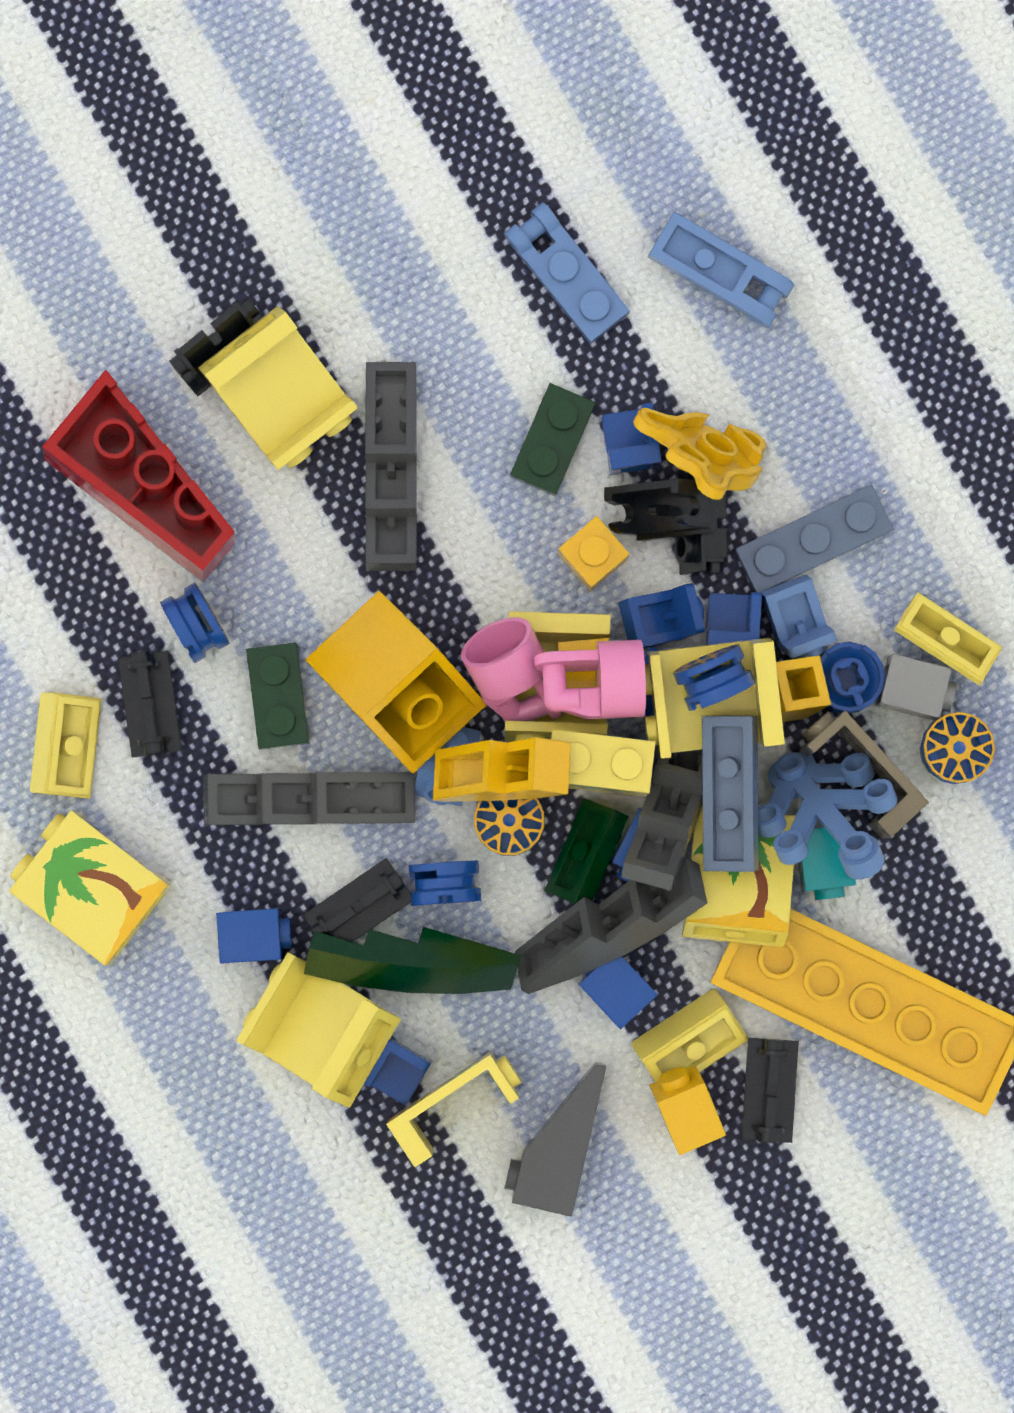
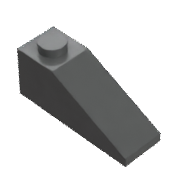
[504,1062,606,1217]

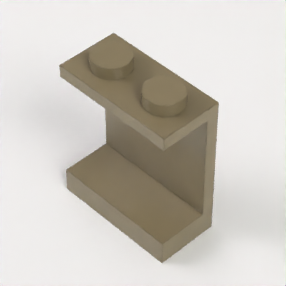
[800,711,929,839]

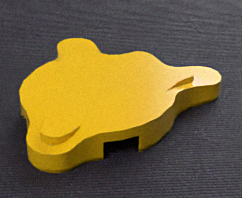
[633,408,766,500]

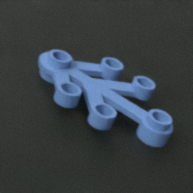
[758,752,898,879]

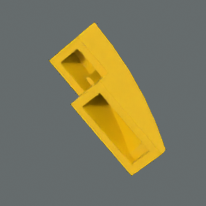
[433,737,571,802]

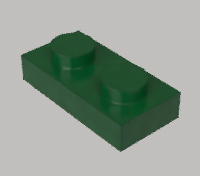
[510,383,596,497]
[246,643,310,750]
[544,798,629,904]

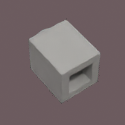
[875,654,957,721]

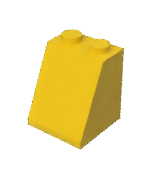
[305,591,487,774]

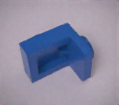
[618,583,705,648]

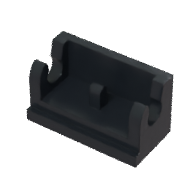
[604,478,717,541]

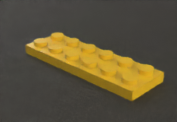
[709,908,1014,1116]

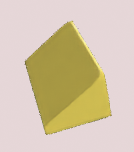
[894,592,1003,686]
[30,692,101,799]
[631,989,748,1082]

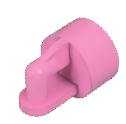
[461,617,563,722]
[534,640,646,719]

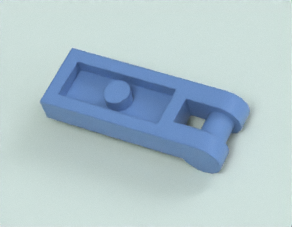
[503,202,630,345]
[648,211,794,328]

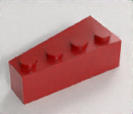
[42,369,235,583]

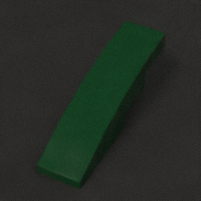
[304,927,521,994]

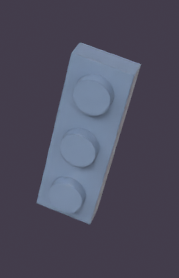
[735,484,894,592]
[702,715,759,872]

